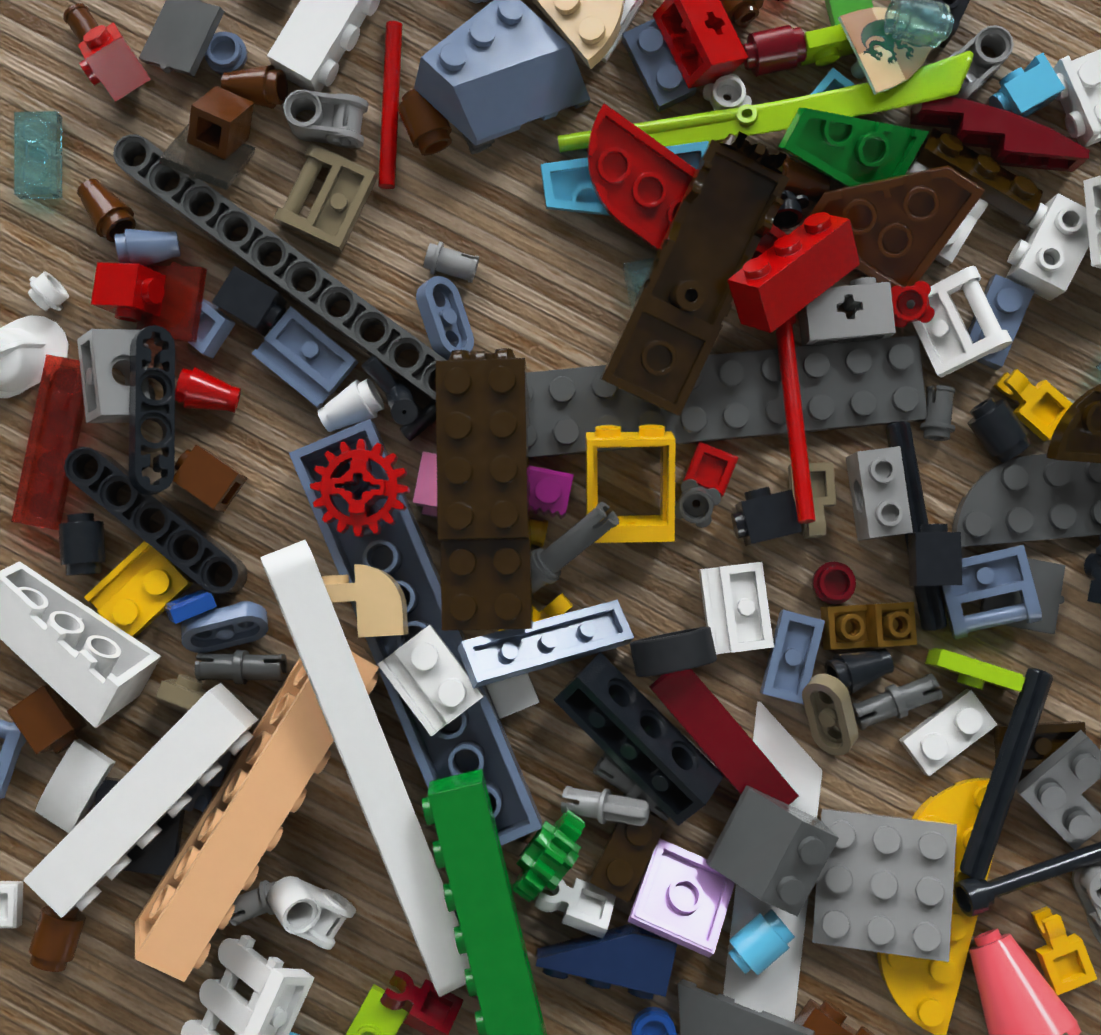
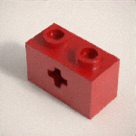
[653,0,748,89]

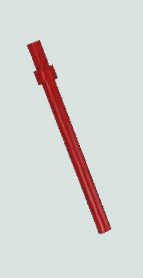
[776,314,816,524]

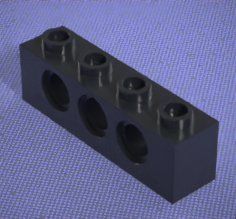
[554,652,724,826]

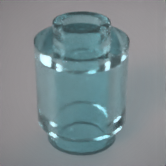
[884,0,954,48]

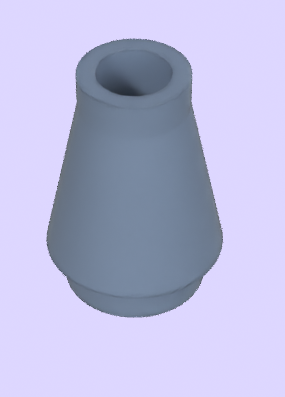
[115,229,181,267]

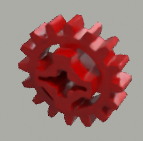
[310,439,410,537]

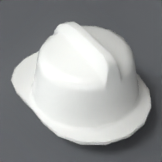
[0,315,69,399]

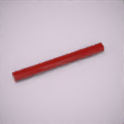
[378,21,403,189]

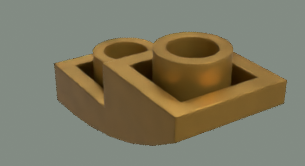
[820,602,917,650]

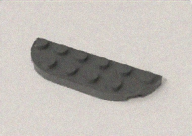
[952,454,1101,547]

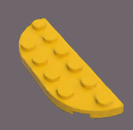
[877,778,994,1035]

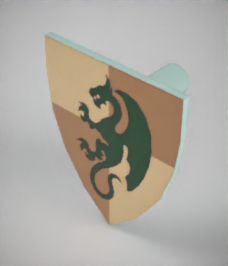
[838,7,937,95]

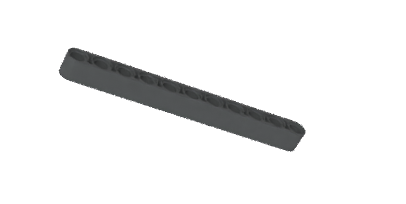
[113,134,447,404]

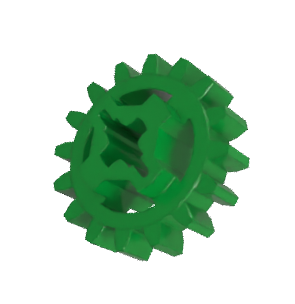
[512,810,586,902]

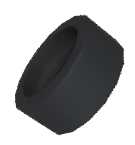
[630,627,717,677]

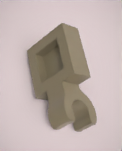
[788,462,836,539]

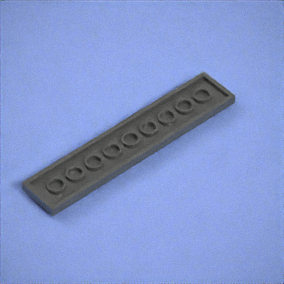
[527,335,927,459]

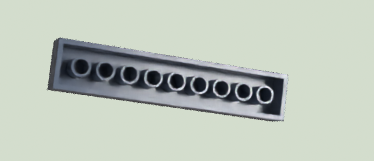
[289,419,542,846]

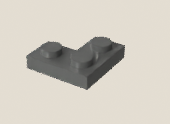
[1016,730,1101,850]

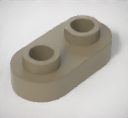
[802,674,858,755]

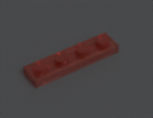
[11,354,85,530]

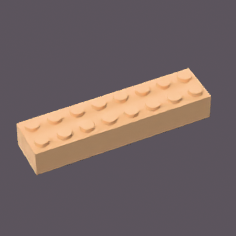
[134,639,379,982]

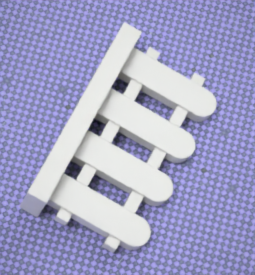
[181,935,314,1035]

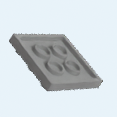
[812,808,957,962]

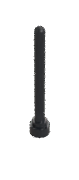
[954,841,1101,917]

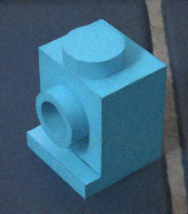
[989,53,1065,118]

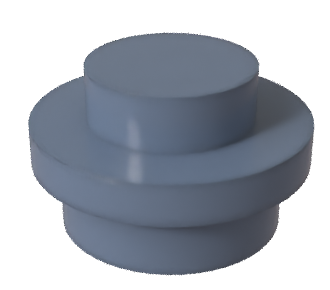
[205,32,247,75]

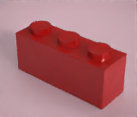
[727,212,860,333]

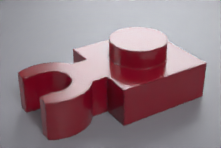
[380,970,464,1035]

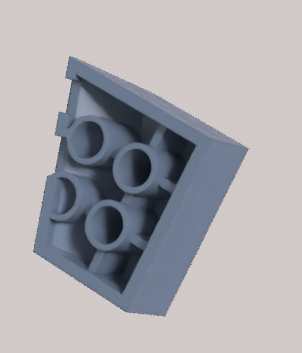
[414,0,590,146]

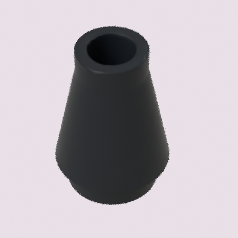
[825,648,894,695]

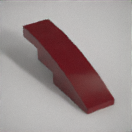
[910,97,1090,172]
[649,669,799,805]

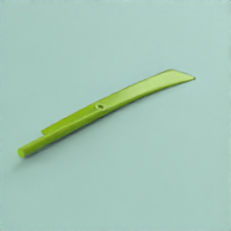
[558,51,974,152]

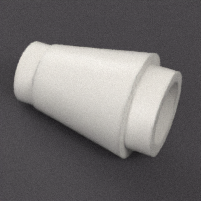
[317,378,384,432]

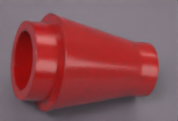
[175,367,241,413]

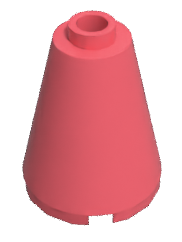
[969,928,1082,1035]

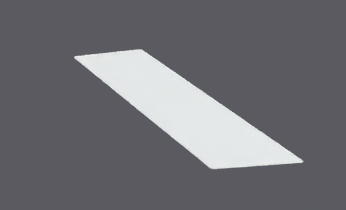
[723,701,822,1022]

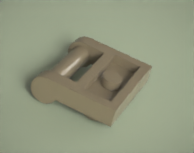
[273,144,378,252]

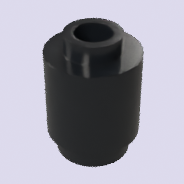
[967,397,1031,463]
[58,513,106,576]

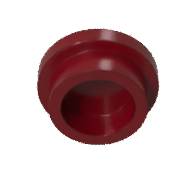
[812,562,856,604]

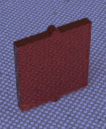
[136,262,207,342]

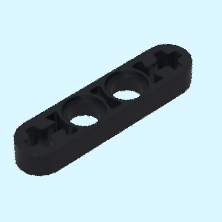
[129,325,175,496]

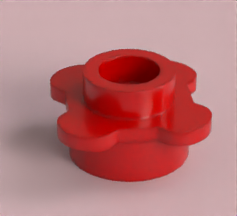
[891,281,935,328]

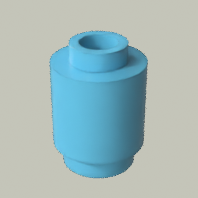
[728,909,795,975]

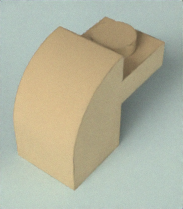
[322,564,408,638]

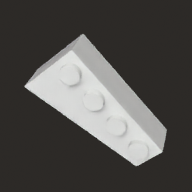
[0,561,161,728]

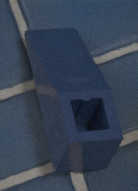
[535,923,677,999]

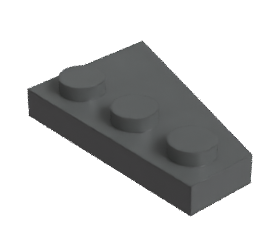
[678,979,815,1035]

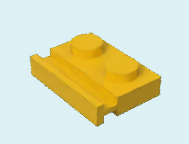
[84,540,193,638]

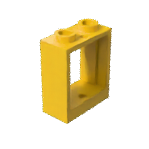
[586,424,676,543]

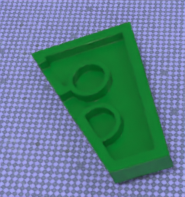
[778,108,929,187]

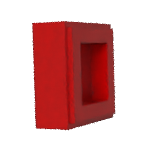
[682,441,739,498]

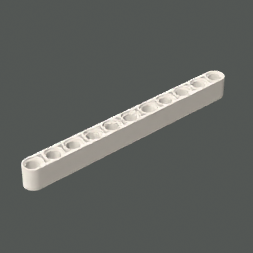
[260,540,470,998]

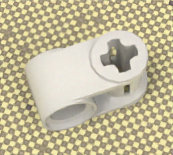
[268,876,356,950]

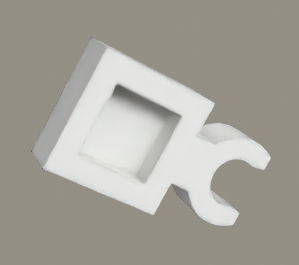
[535,878,616,939]

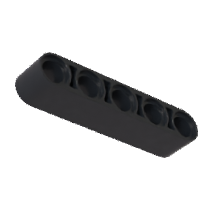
[64,447,248,594]

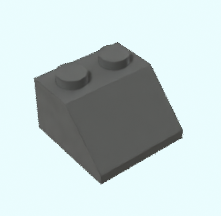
[706,785,839,917]

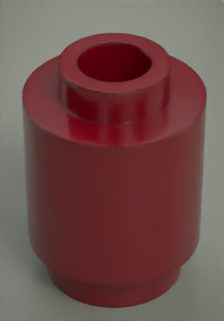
[742,25,807,77]

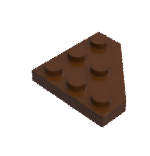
[809,165,985,288]

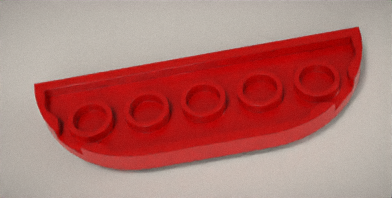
[588,103,787,259]

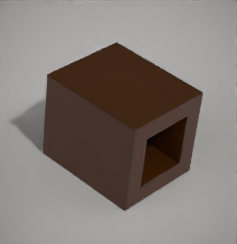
[187,86,254,160]
[173,445,248,513]
[7,685,87,755]

